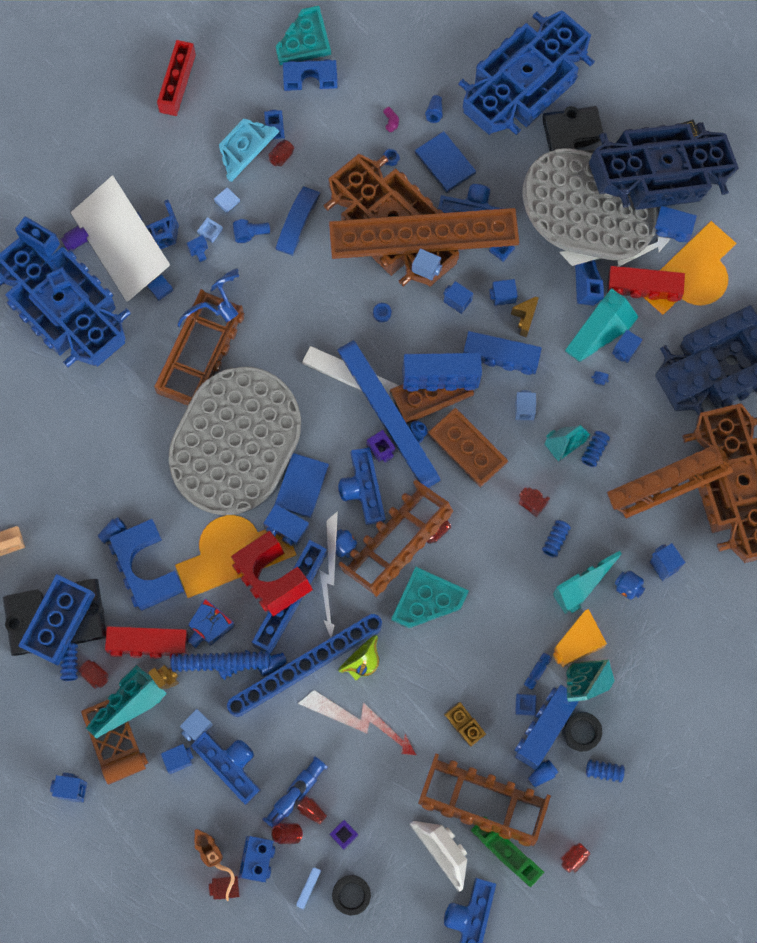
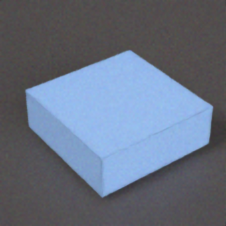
[214,188,240,213]
[197,217,223,243]

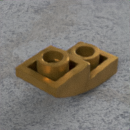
[148,665,179,689]
[444,702,486,747]

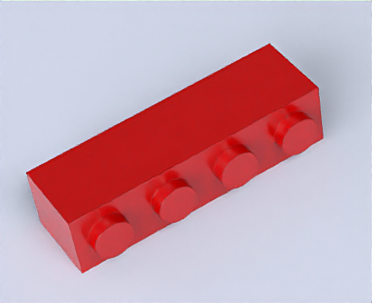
[157,40,196,116]
[607,266,685,302]
[105,626,188,659]

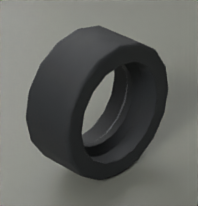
[563,712,603,752]
[332,875,371,916]

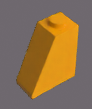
[553,609,607,668]

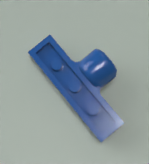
[438,184,504,213]
[338,448,386,525]
[191,731,261,805]
[444,878,496,943]

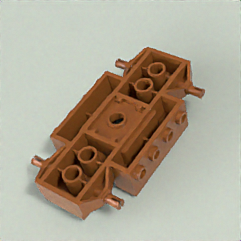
[323,154,459,287]
[682,403,757,563]

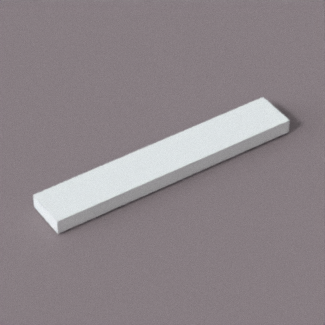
[302,346,399,405]

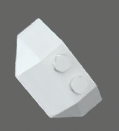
[410,821,467,892]

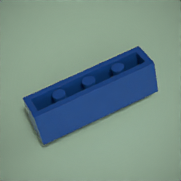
[463,331,542,375]

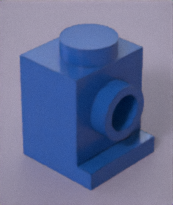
[264,110,285,139]

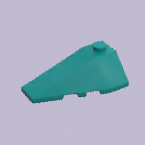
[565,288,639,362]
[544,425,591,462]
[553,551,622,614]
[566,659,615,702]
[86,665,167,738]

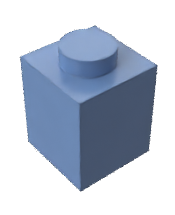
[412,249,442,280]
[515,390,536,420]
[180,709,213,742]

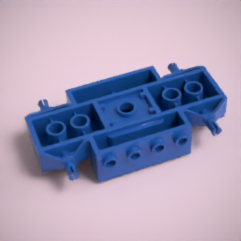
[458,10,595,135]
[0,238,131,368]

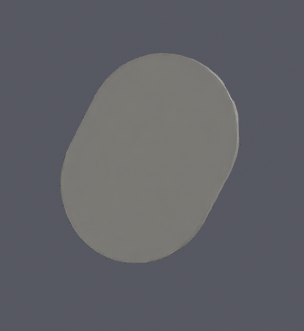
[523,148,658,260]
[169,367,301,515]

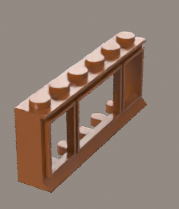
[154,289,245,406]
[607,444,733,518]
[338,479,454,597]
[418,753,551,847]

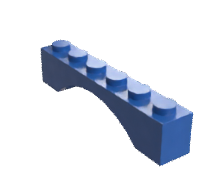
[575,260,604,306]

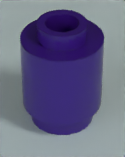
[60,226,89,251]

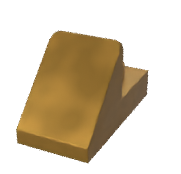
[511,296,539,337]

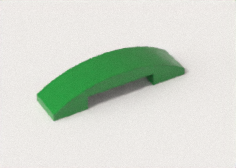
[471,816,545,888]

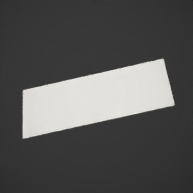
[71,175,170,302]

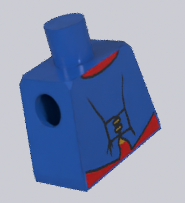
[187,598,235,649]

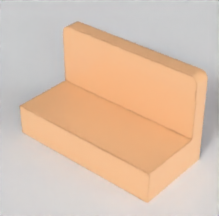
[0,526,25,556]

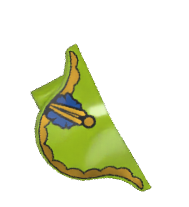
[337,635,379,680]

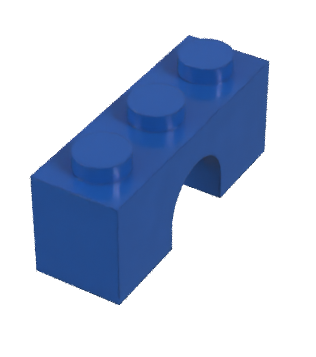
[283,59,338,91]

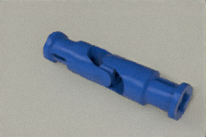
[262,756,328,831]

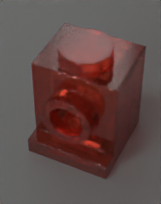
[518,487,550,517]

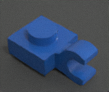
[186,235,208,262]

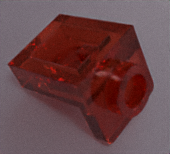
[209,876,240,900]

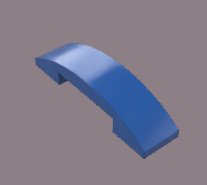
[276,186,320,256]

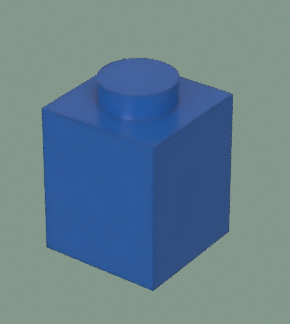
[489,279,518,306]
[443,281,473,314]
[612,330,643,363]
[161,744,194,774]

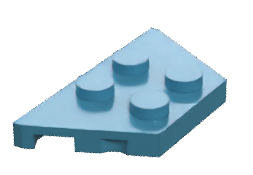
[219,118,280,182]

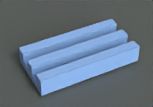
[296,867,321,909]

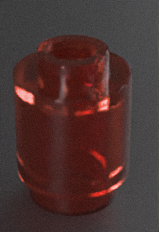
[268,139,294,167]
[79,659,109,689]
[271,823,303,844]
[560,842,591,873]

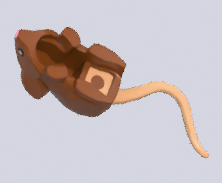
[194,829,235,901]

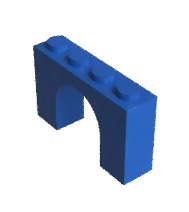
[108,519,184,611]

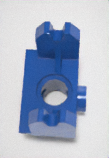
[137,199,179,250]

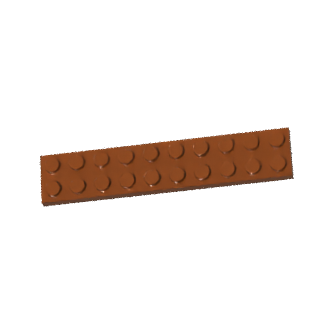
[329,208,519,259]

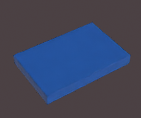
[415,131,476,193]
[275,453,329,518]

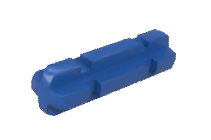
[524,653,552,690]

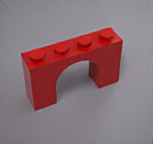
[231,531,313,616]

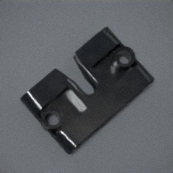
[542,106,604,153]
[3,579,107,656]

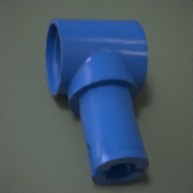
[232,219,270,243]

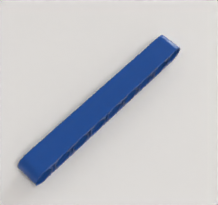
[337,340,441,488]
[227,614,382,717]

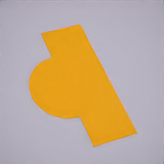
[643,221,737,315]
[175,515,296,598]

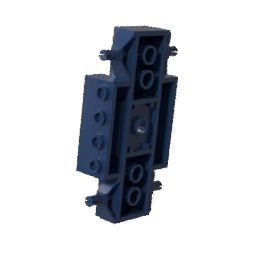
[589,122,739,210]
[655,305,757,416]

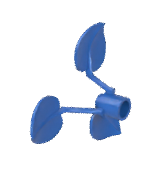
[178,268,239,328]

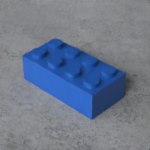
[402,353,482,391]
[18,574,96,666]
[514,684,579,770]

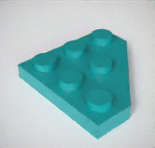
[275,6,331,65]
[391,567,469,628]

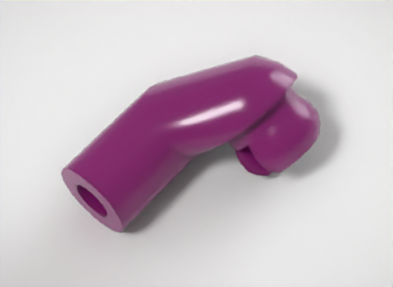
[383,107,399,133]

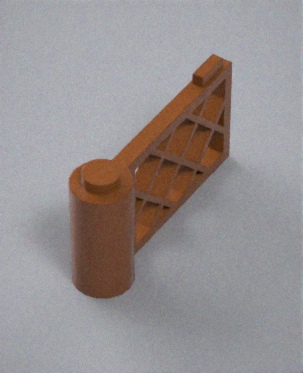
[81,700,149,785]

